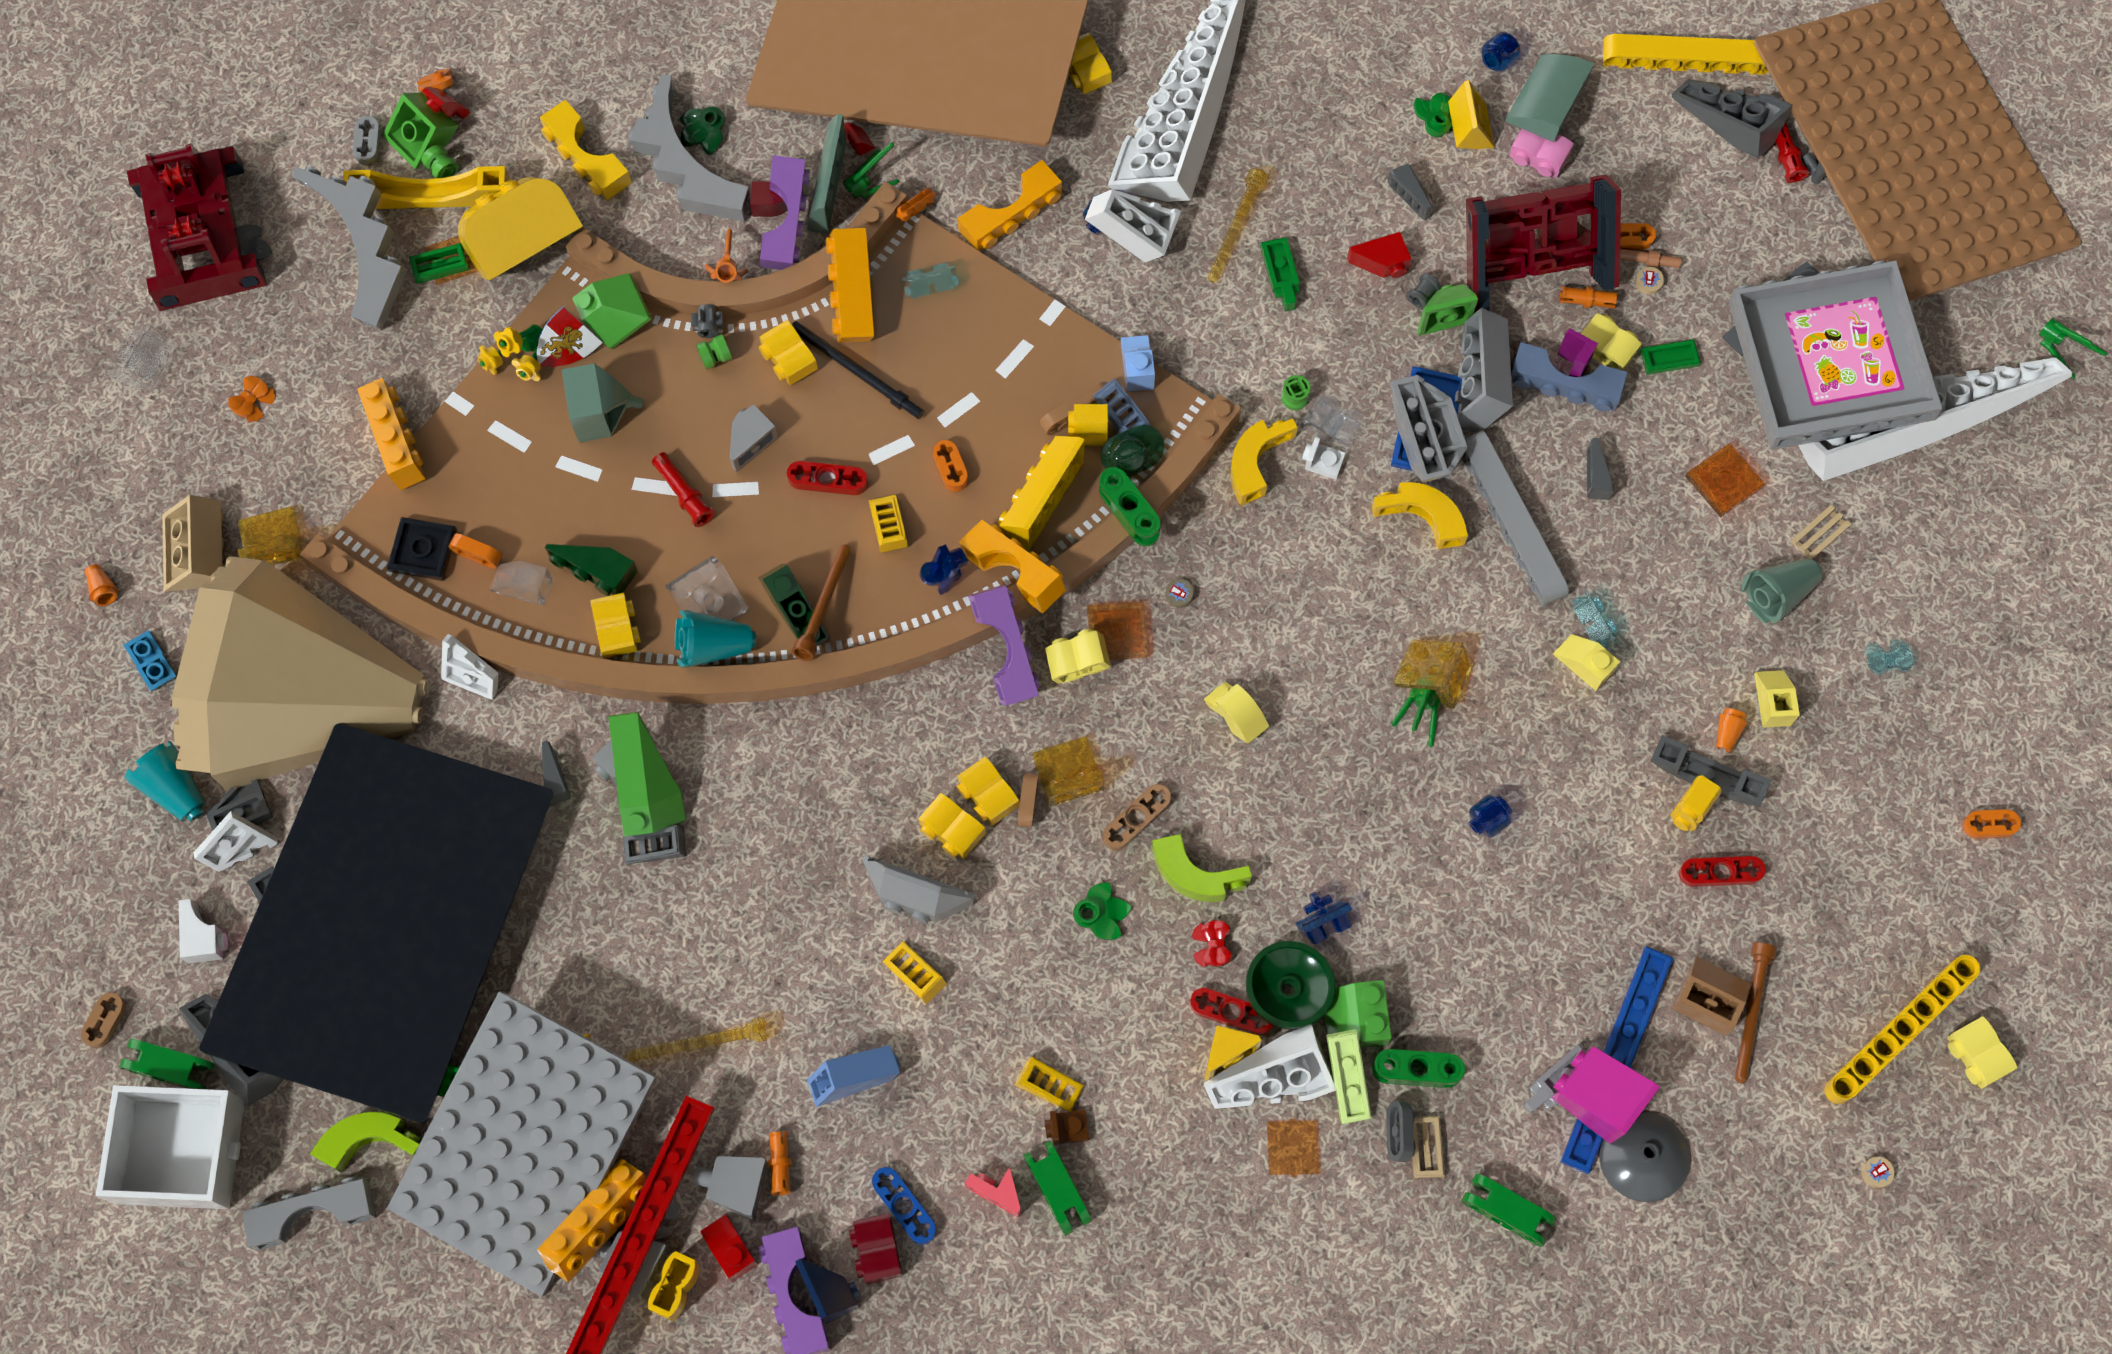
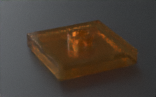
[1685,443,1765,518]
[1087,602,1148,660]

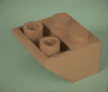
[1671,956,1751,1036]

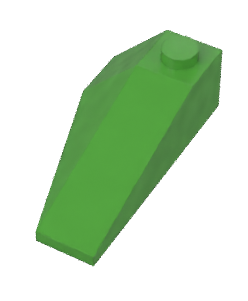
[608,712,686,837]

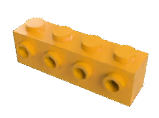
[826,228,874,343]
[357,378,425,490]
[537,1158,646,1283]

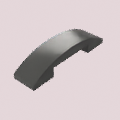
[1651,735,1772,807]

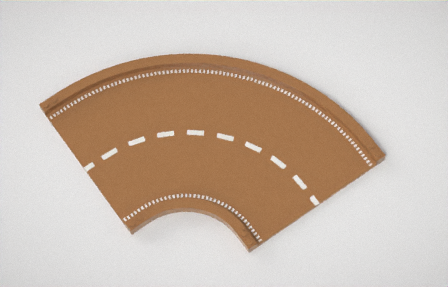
[299,182,1241,704]

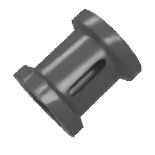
[1406,273,1442,310]

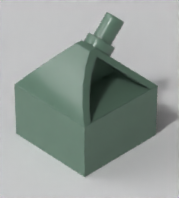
[562,363,643,443]

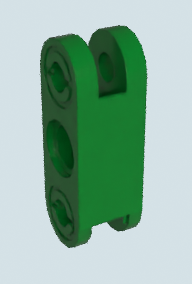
[1099,467,1161,547]
[119,1039,215,1089]
[1372,1049,1465,1088]
[1023,1141,1092,1236]
[1461,1174,1557,1247]

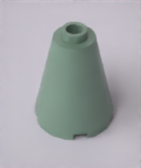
[1741,558,1822,624]

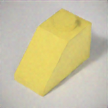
[1553,634,1620,691]

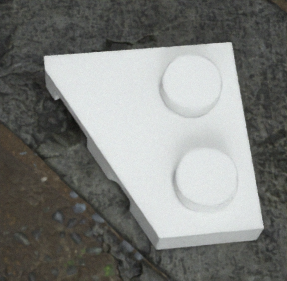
[441,634,499,700]
[194,811,278,872]

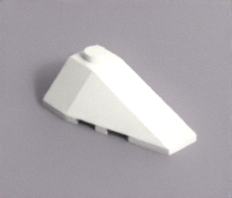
[1204,1024,1335,1109]

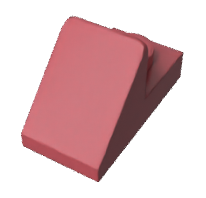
[965,1167,1021,1218]

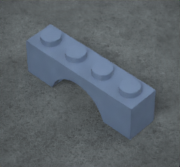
[1511,342,1627,412]

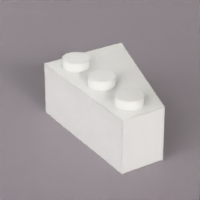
[1085,189,1181,262]

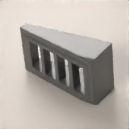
[1387,163,1432,220]
[1587,438,1614,500]
[542,740,571,806]
[623,825,687,865]

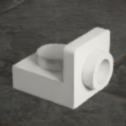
[1302,436,1345,480]

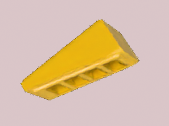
[869,495,908,553]
[882,941,947,1004]
[1014,1057,1084,1112]

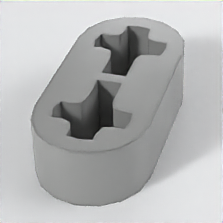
[353,116,381,165]

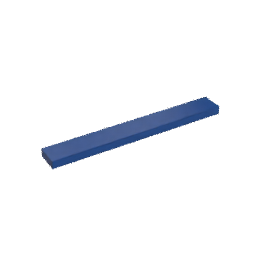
[1560,946,1673,1175]

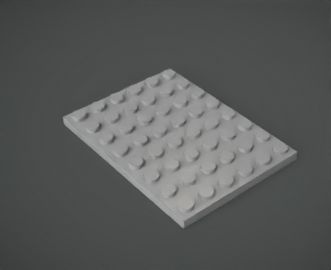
[387,991,658,1297]

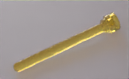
[1208,168,1269,283]
[625,1017,768,1062]

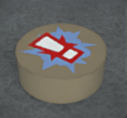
[1165,579,1194,608]

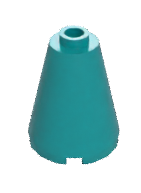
[675,610,756,667]
[124,741,205,822]

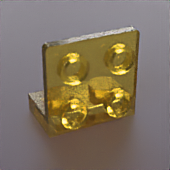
[238,507,303,566]
[1393,640,1473,708]
[1032,737,1104,807]

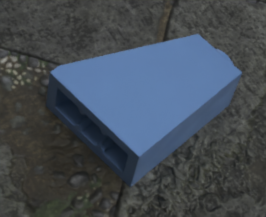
[807,1045,900,1107]

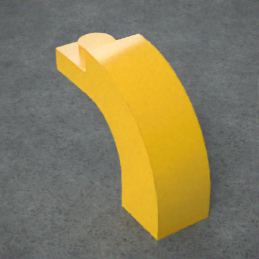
[1230,418,1298,506]
[1371,482,1468,549]

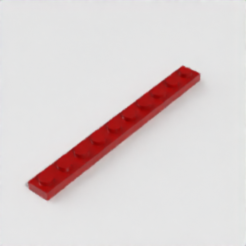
[566,1095,715,1354]

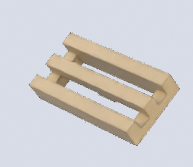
[1791,505,1851,560]
[1412,1116,1445,1179]

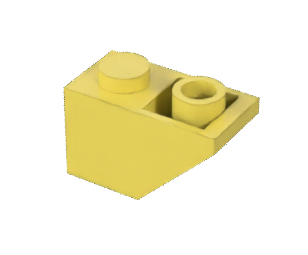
[1754,670,1800,728]

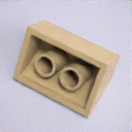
[162,495,225,592]

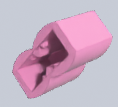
[1509,129,1574,178]

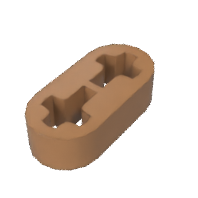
[1018,773,1039,828]
[81,992,126,1048]

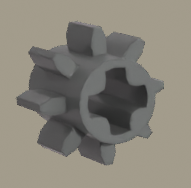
[691,304,725,338]

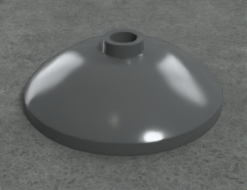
[1599,1111,1690,1202]

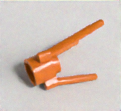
[704,228,748,283]

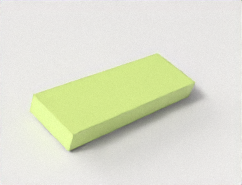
[1326,1029,1372,1124]

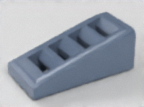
[1092,379,1150,440]

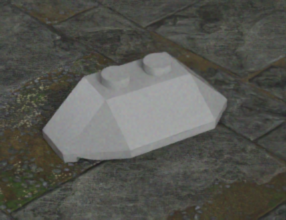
[1390,375,1467,482]
[863,855,975,924]

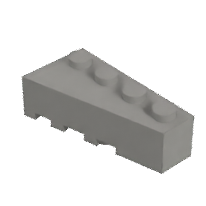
[1455,308,1513,432]

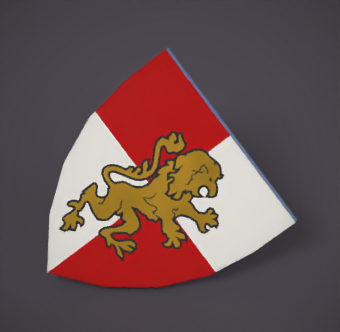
[536,306,603,367]

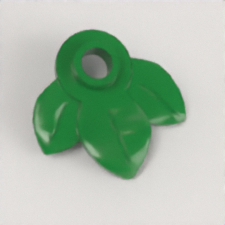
[1414,92,1453,137]
[1073,883,1131,940]

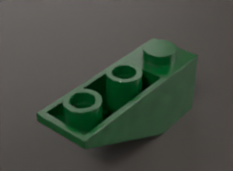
[545,544,638,596]
[758,564,830,646]

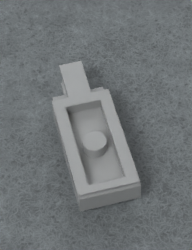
[1522,1044,1586,1114]

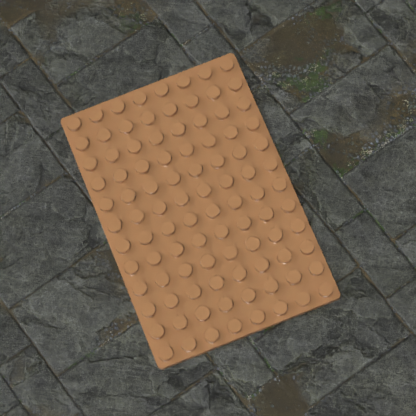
[746,0,1089,146]
[1754,0,2081,302]

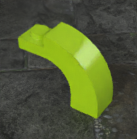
[1152,834,1252,902]
[310,1112,421,1173]

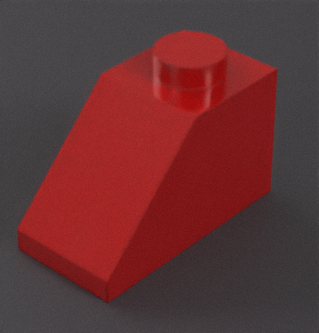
[1347,232,1412,278]
[700,1214,758,1283]

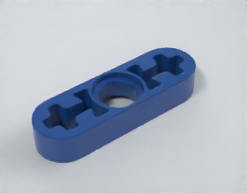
[872,1167,936,1245]

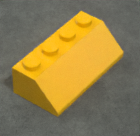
[998,436,1085,551]

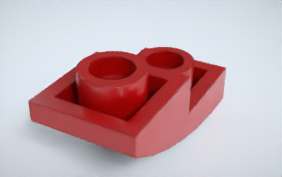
[422,87,470,119]

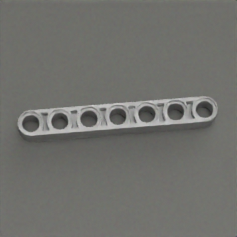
[1463,431,1569,606]

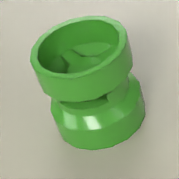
[421,144,459,178]
[696,334,732,370]
[1281,375,1311,411]

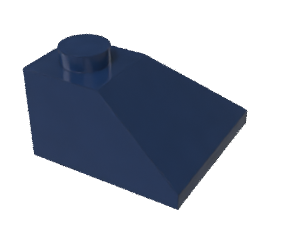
[795,1258,861,1324]

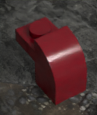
[750,181,788,217]

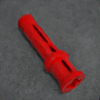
[1775,122,1809,183]
[651,452,715,527]

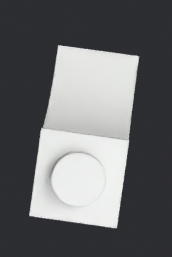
[179,899,228,964]

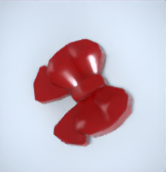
[1192,920,1233,968]

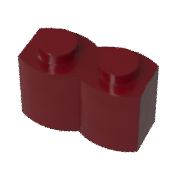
[849,1213,903,1285]

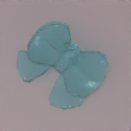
[1864,639,1913,675]

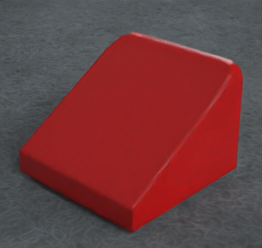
[845,122,875,156]

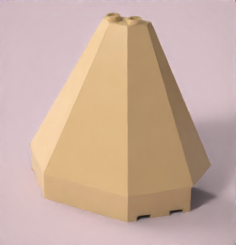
[172,556,429,791]

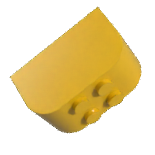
[458,177,583,281]

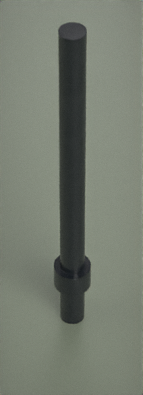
[792,321,925,420]

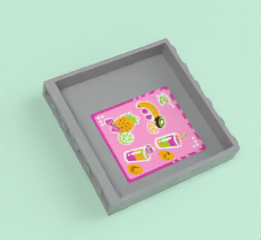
[1729,261,1942,450]

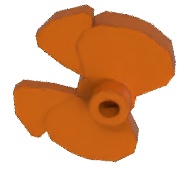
[417,69,454,92]
[228,375,275,422]

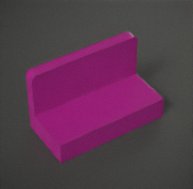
[1557,328,1598,377]

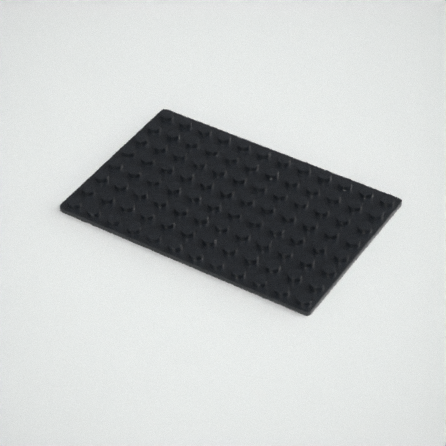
[199,723,554,1123]

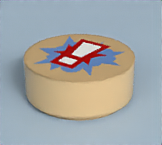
[1635,267,1664,295]
[1862,1157,1894,1188]

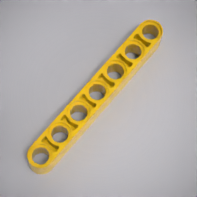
[1603,34,1769,75]
[1824,955,1980,1104]

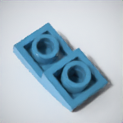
[123,630,177,692]

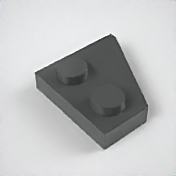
[206,779,273,831]

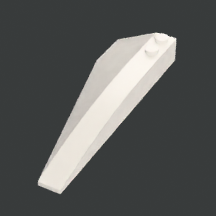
[1108,0,1246,202]
[1798,357,2072,481]

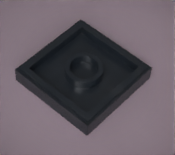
[387,517,457,581]

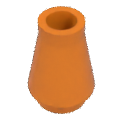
[84,564,118,606]
[1715,708,1748,753]

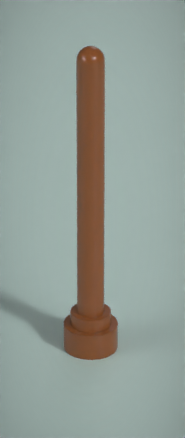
[792,544,850,661]
[1735,942,1777,1083]

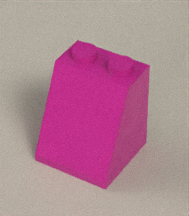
[1552,1046,1660,1144]

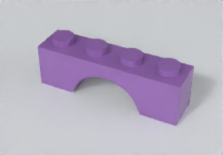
[760,155,810,270]
[968,585,1040,706]
[759,1227,830,1354]

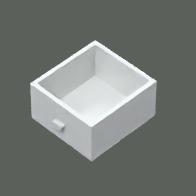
[96,1085,245,1209]

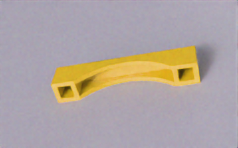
[343,166,510,209]

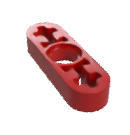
[787,461,868,495]
[1679,856,1766,887]
[1190,988,1273,1036]

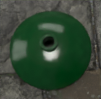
[1245,941,1335,1029]

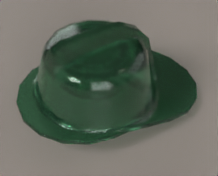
[1100,425,1164,477]

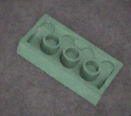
[1505,54,1594,142]
[807,114,847,234]

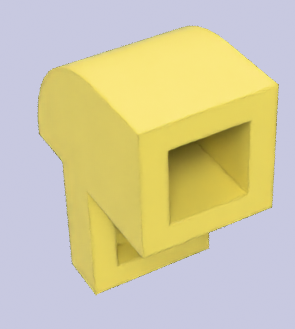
[1204,682,1269,744]

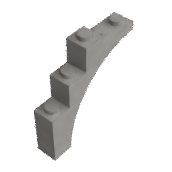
[629,74,751,221]
[292,166,407,330]

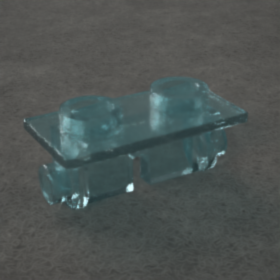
[902,262,959,299]
[1572,590,1619,648]

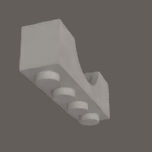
[242,1176,376,1251]

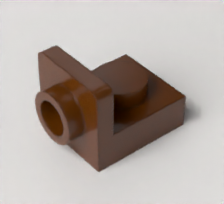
[1044,1110,1089,1145]

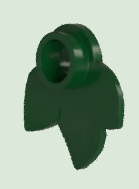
[680,106,725,155]

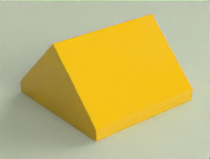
[1448,80,1495,149]
[1204,1026,1262,1081]

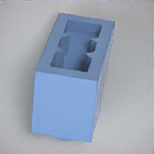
[1121,335,1155,392]

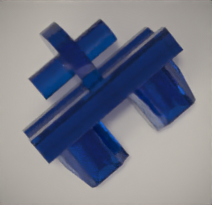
[919,544,968,595]
[1295,892,1352,945]

